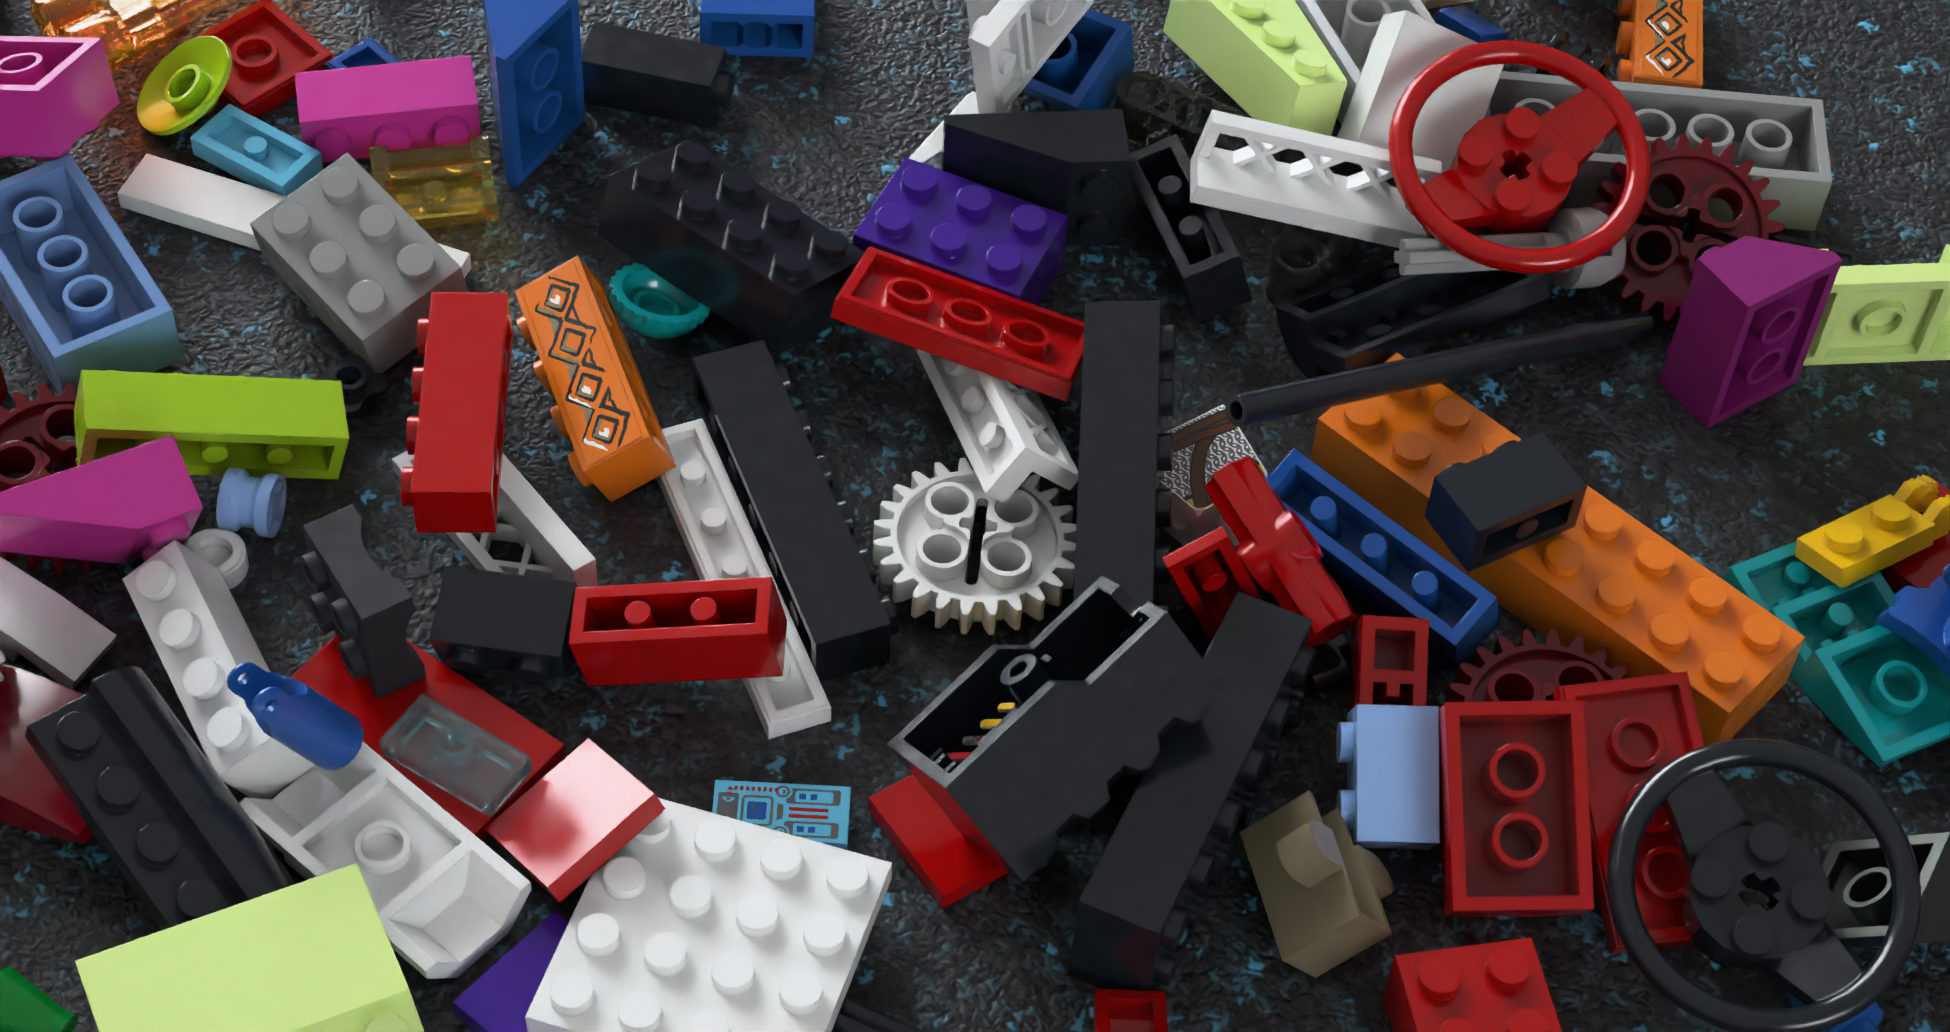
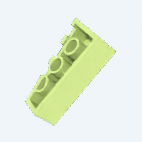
[1163,0,1348,136]

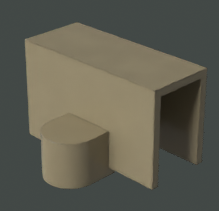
[1240,791,1393,978]

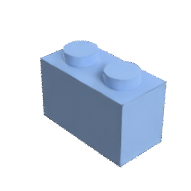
[1336,704,1440,850]

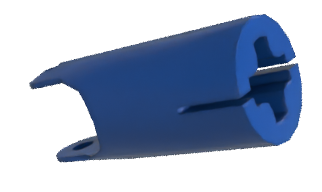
[227,662,364,771]

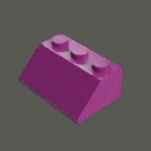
[1659,236,1842,429]

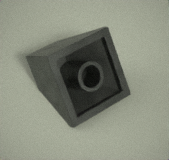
[1822,832,1950,948]

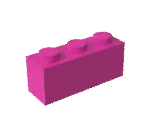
[294,55,482,163]

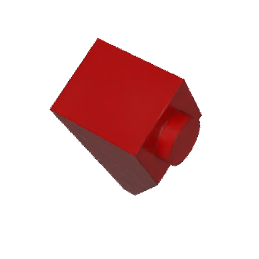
[1162,526,1262,642]
[1349,615,1429,711]

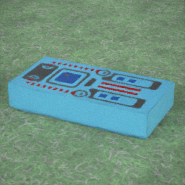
[712,780,851,850]

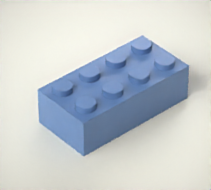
[0,154,183,396]

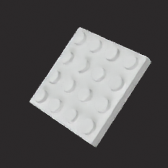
[525,798,892,1032]

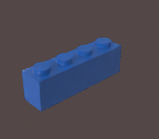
[1267,448,1499,671]

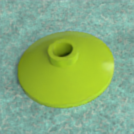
[137,35,232,136]

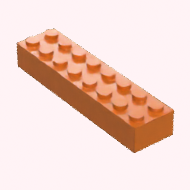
[1310,352,1805,745]

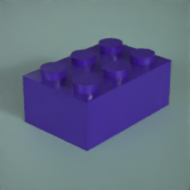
[853,157,1068,306]

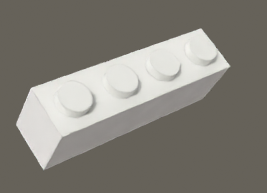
[122,540,315,799]

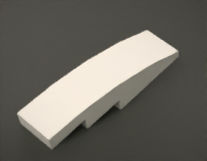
[0,557,117,690]

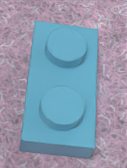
[190,104,323,197]

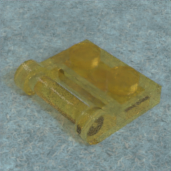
[369,135,499,228]

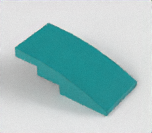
[1722,541,1950,767]

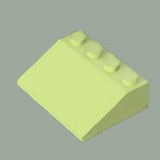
[75,863,424,1032]

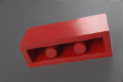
[569,577,787,686]

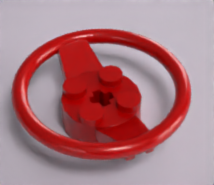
[1388,40,1651,274]

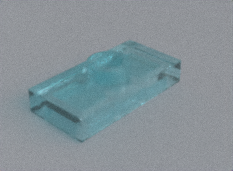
[379,694,532,818]

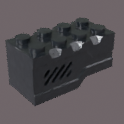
[887,575,1225,882]

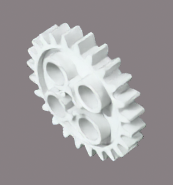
[873,458,1076,635]

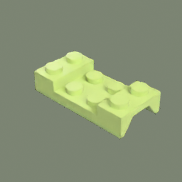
[1803,244,1950,366]

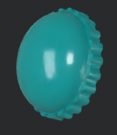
[607,263,710,339]

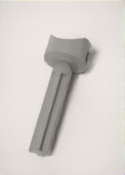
[1394,207,1626,290]

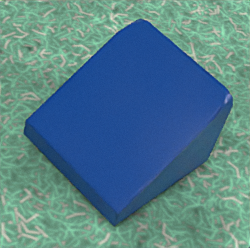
[1434,6,1509,43]

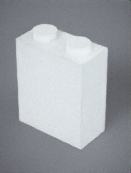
[1337,10,1504,173]

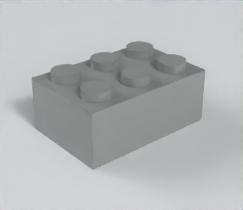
[250,152,469,374]

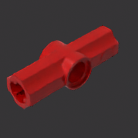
[1204,456,1357,648]

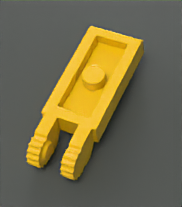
[1794,474,1950,589]

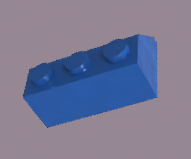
[483,0,586,188]

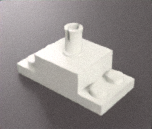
[966,0,1095,114]

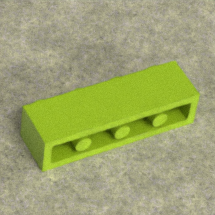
[74,370,349,479]

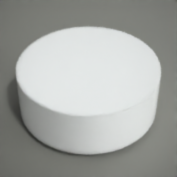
[183,528,249,590]

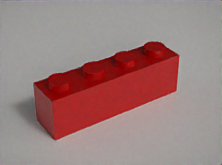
[401,292,513,533]

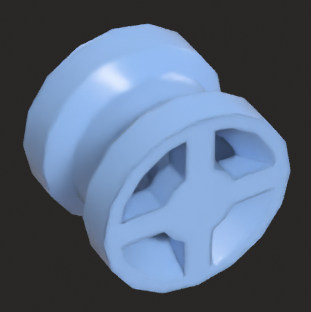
[216,467,287,538]

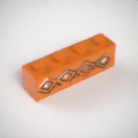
[1615,0,1703,89]
[515,255,676,503]

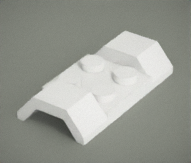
[239,741,531,979]

